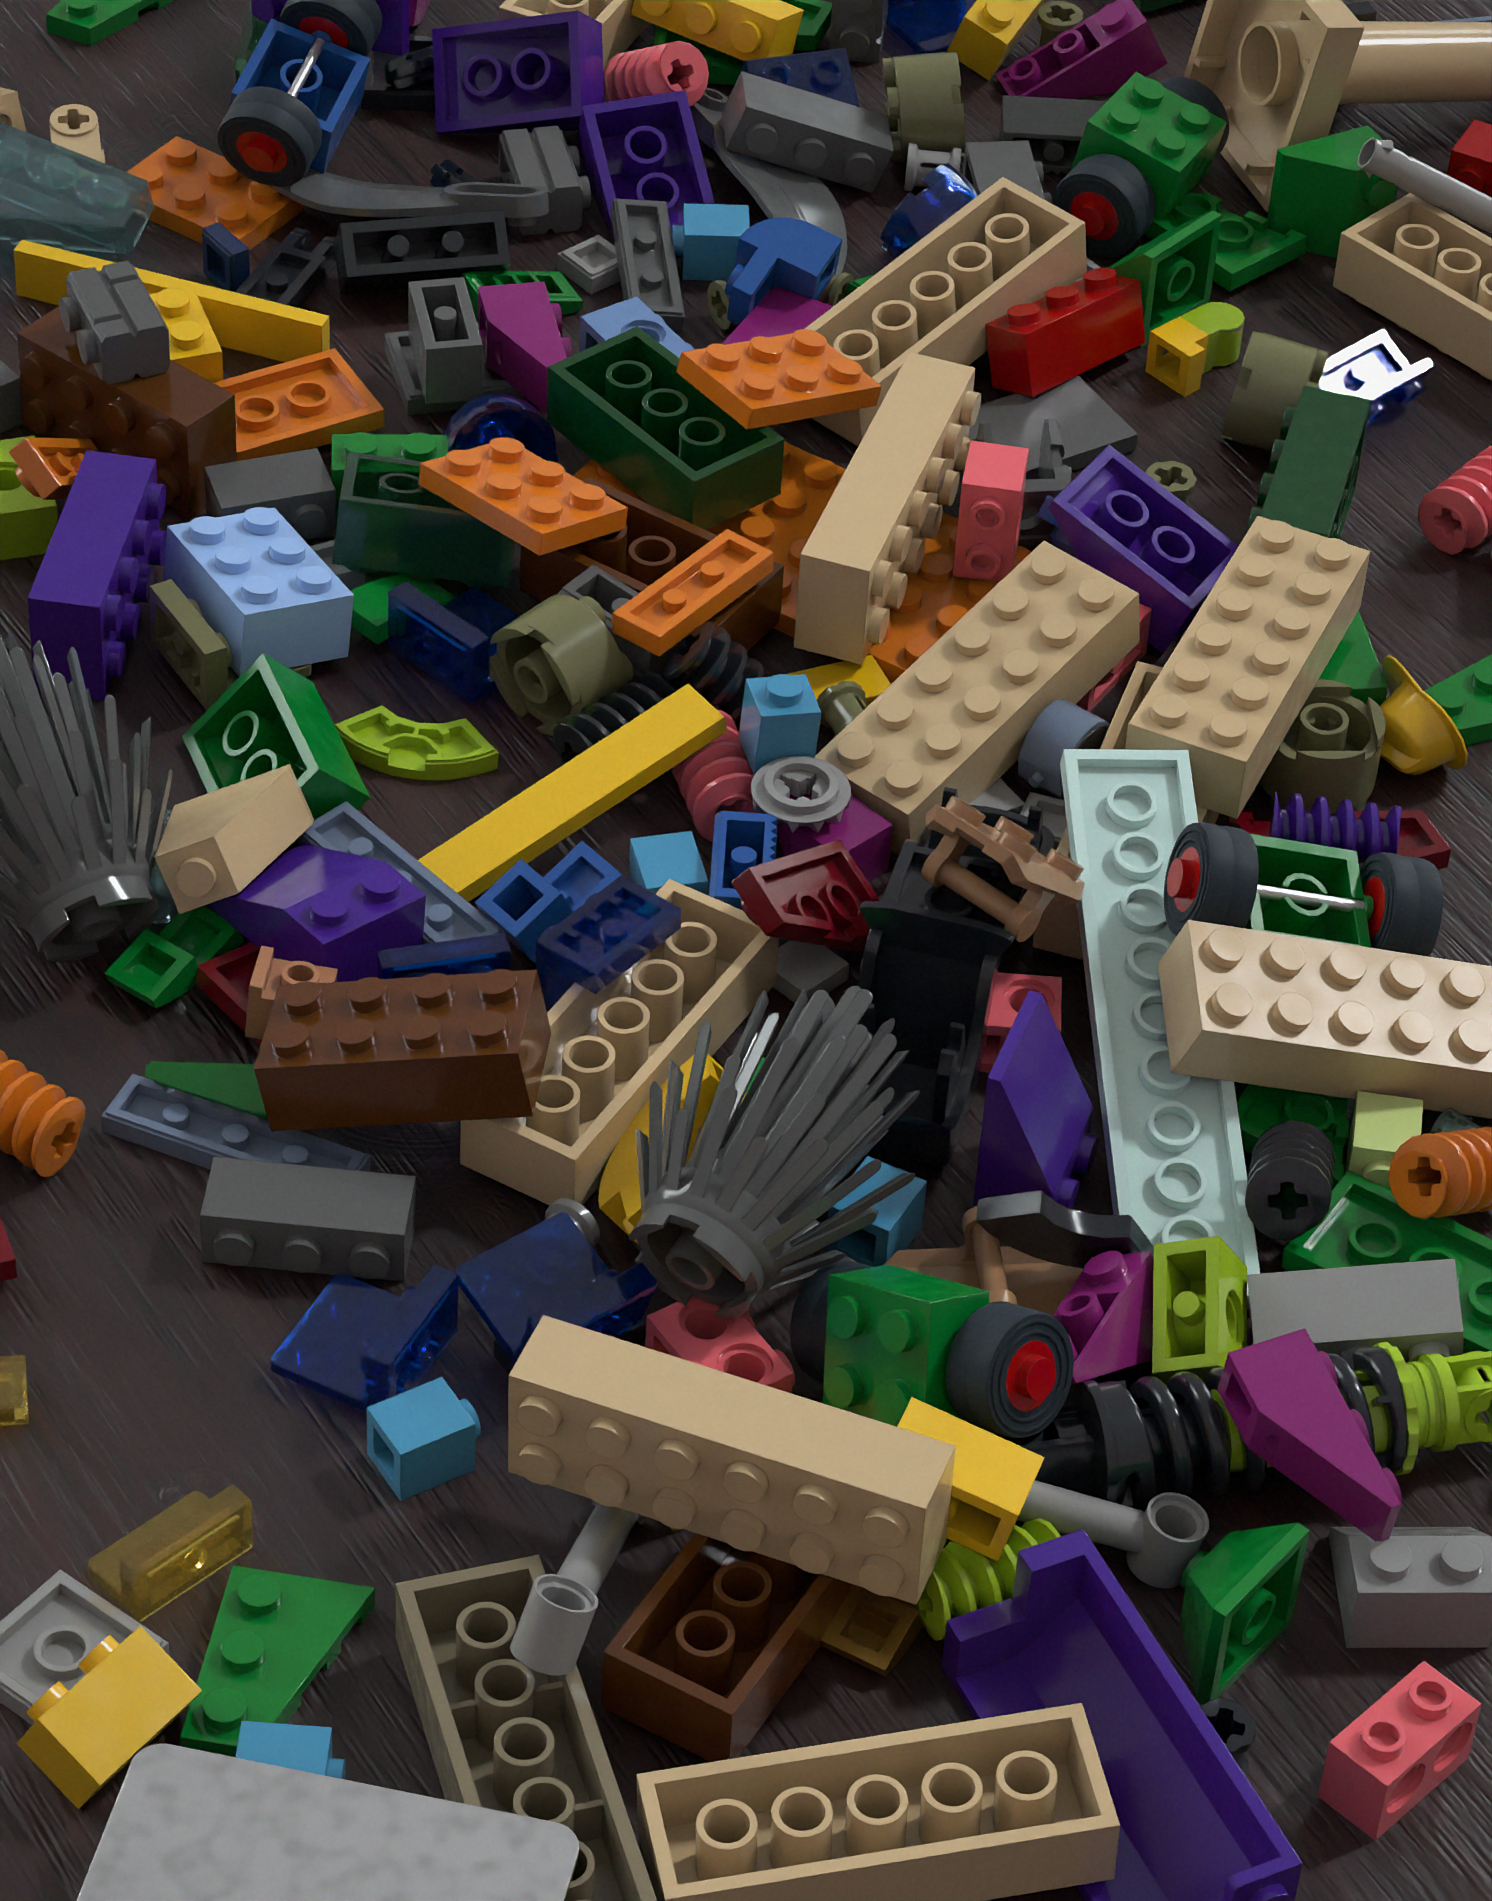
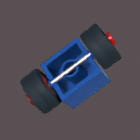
[217,0,382,187]

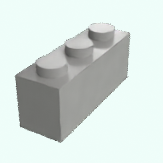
[1247,1259,1463,1363]

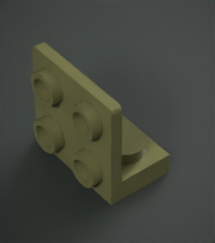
[149,579,312,710]

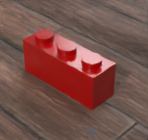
[985,268,1146,397]

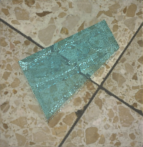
[0,122,154,254]

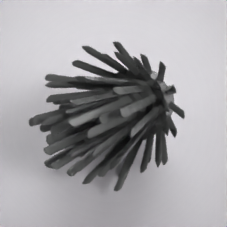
[0,629,173,962]
[629,986,920,1318]

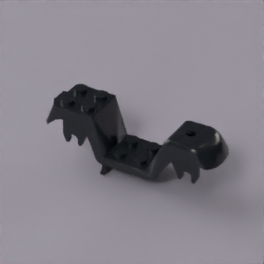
[857,787,1055,1166]

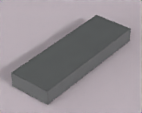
[610,198,685,331]

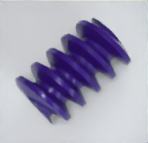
[1269,791,1401,866]

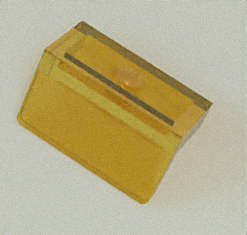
[88,1484,253,1622]

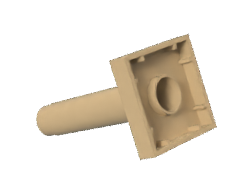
[1183,0,1492,212]

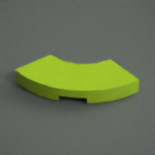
[334,705,499,781]

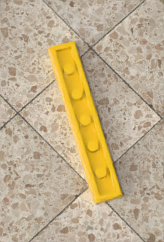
[14,240,330,362]
[418,684,728,902]

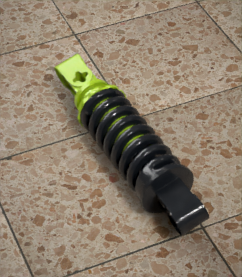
[986,1342,1492,1507]

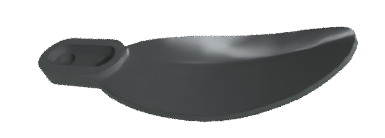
[690,88,848,276]
[271,168,549,227]

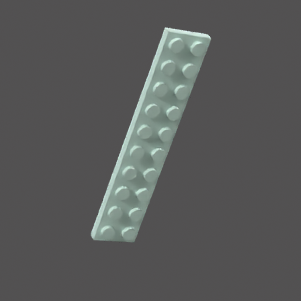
[1060,749,1260,1309]

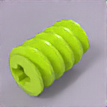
[914,1518,1061,1641]

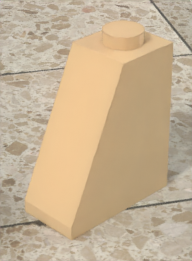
[154,764,314,914]

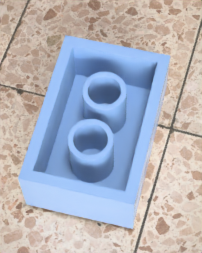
[163,507,354,677]

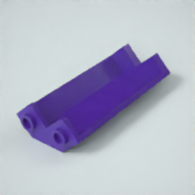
[941,1529,1303,1901]

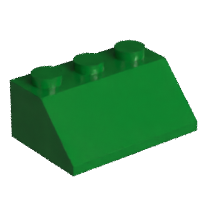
[182,653,371,849]

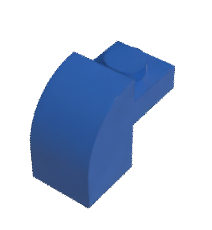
[725,218,842,325]
[475,841,630,966]

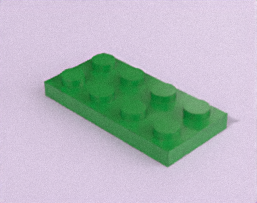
[1281,1170,1492,1354]

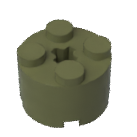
[882,52,965,163]
[1221,331,1329,453]
[489,594,633,736]
[1259,679,1386,814]

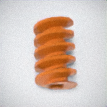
[0,1049,86,1178]
[1388,1127,1492,1220]

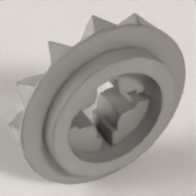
[751,756,851,833]

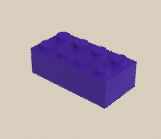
[28,450,167,701]

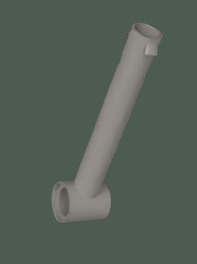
[1357,137,1492,234]
[1017,1480,1209,1588]
[510,1500,646,1676]

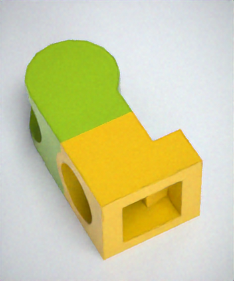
[1145,302,1245,397]

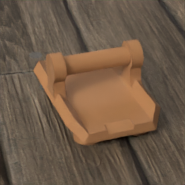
[921,796,1085,942]
[884,1206,1083,1317]

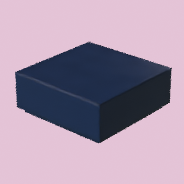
[202,222,250,292]

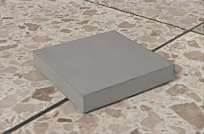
[0,1570,169,1725]

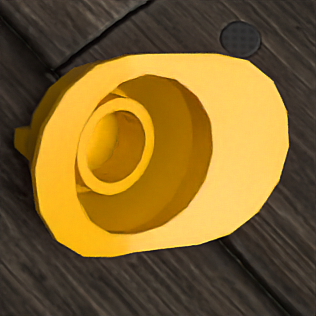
[1379,655,1468,775]

